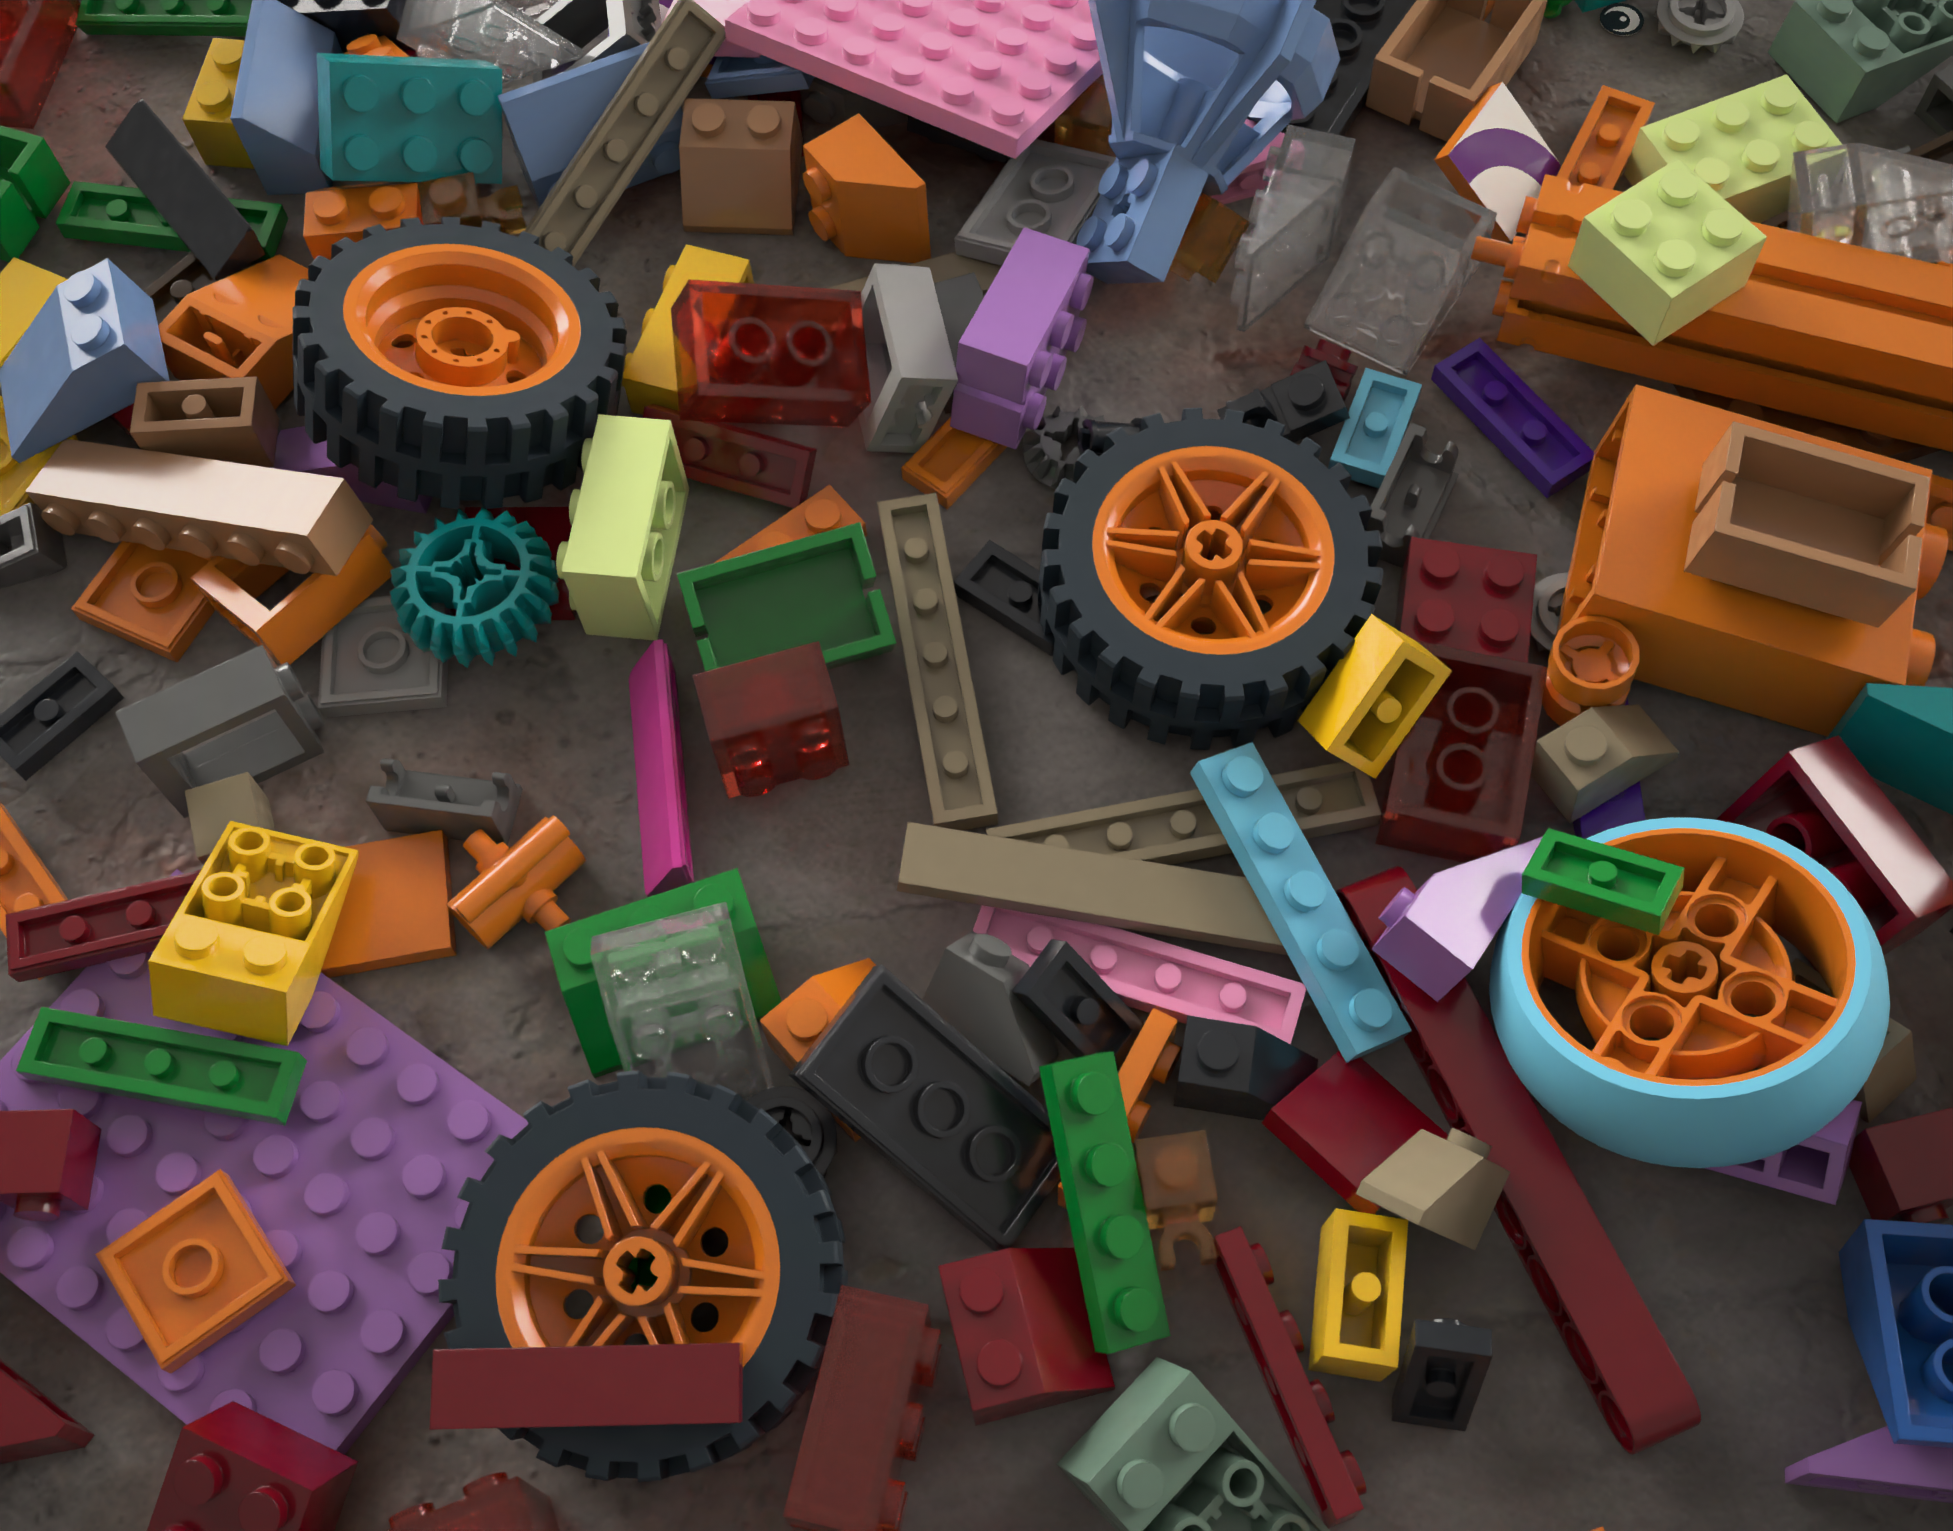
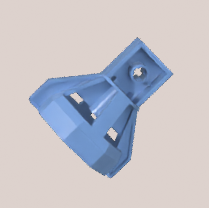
[1077,0,1340,284]

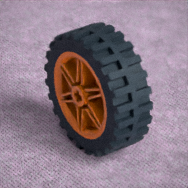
[293,217,627,509]
[1038,408,1383,750]
[438,1070,848,1482]

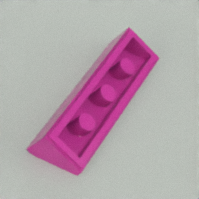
[629,639,694,897]

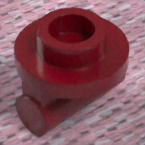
[1290,339,1358,402]

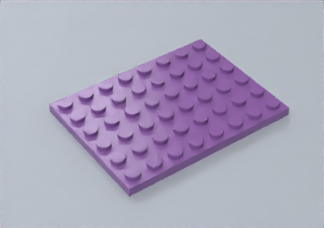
[0,869,529,1455]

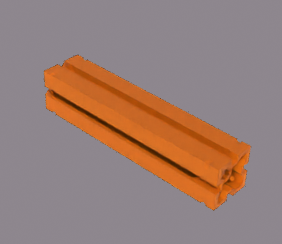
[1471,174,1953,452]

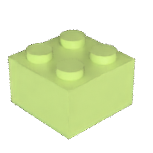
[1568,158,1767,346]

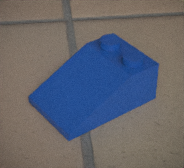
[1838,1219,1953,1448]

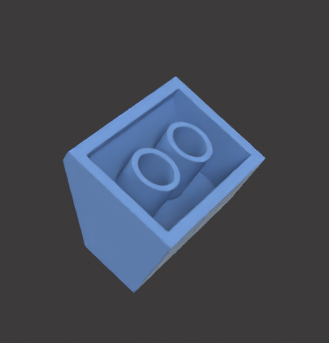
[230,0,343,195]
[498,42,683,208]

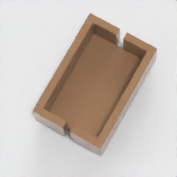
[1366,0,1548,142]
[1684,421,1930,628]

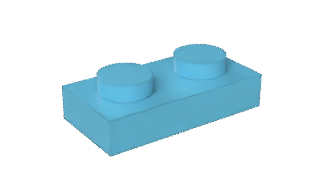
[1328,368,1422,488]

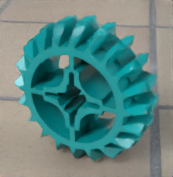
[390,507,559,668]

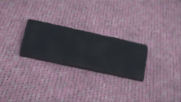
[105,99,265,282]

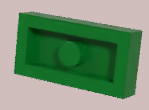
[1522,828,1685,935]

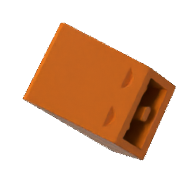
[158,254,308,409]

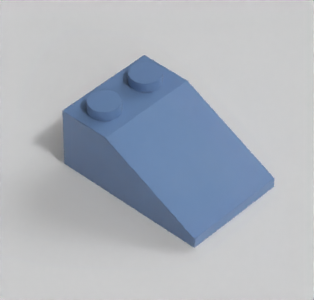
[0,258,169,463]

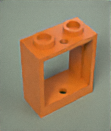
[190,524,394,665]

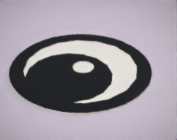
[1600,3,1644,36]

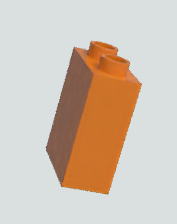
[1555,384,1948,737]

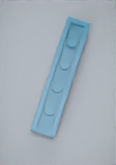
[1190,742,1412,1063]

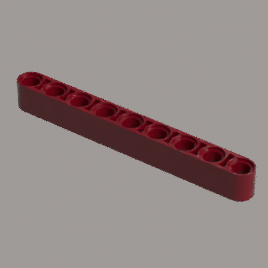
[1336,866,1701,1455]

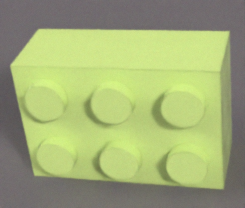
[1624,74,1849,223]
[556,414,689,640]

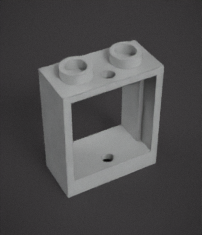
[841,263,958,453]

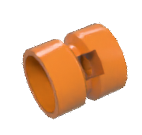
[1541,616,1640,726]

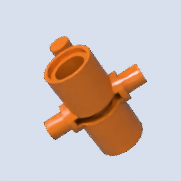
[446,815,586,950]

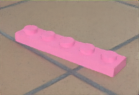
[973,905,1306,1044]

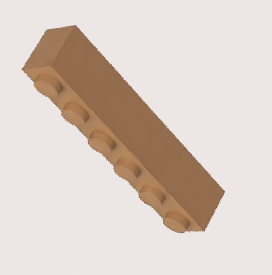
[25,439,373,576]

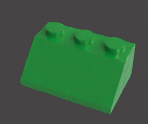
[545,868,782,1078]

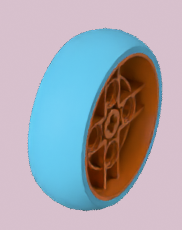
[1489,817,1890,1168]

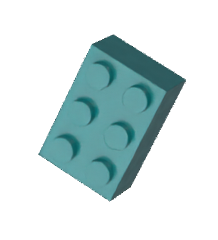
[317,53,502,184]

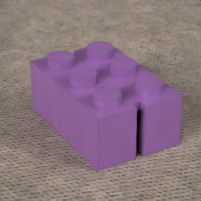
[950,227,1094,449]

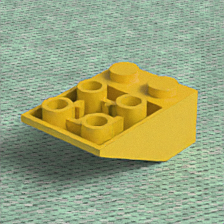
[148,821,359,1046]

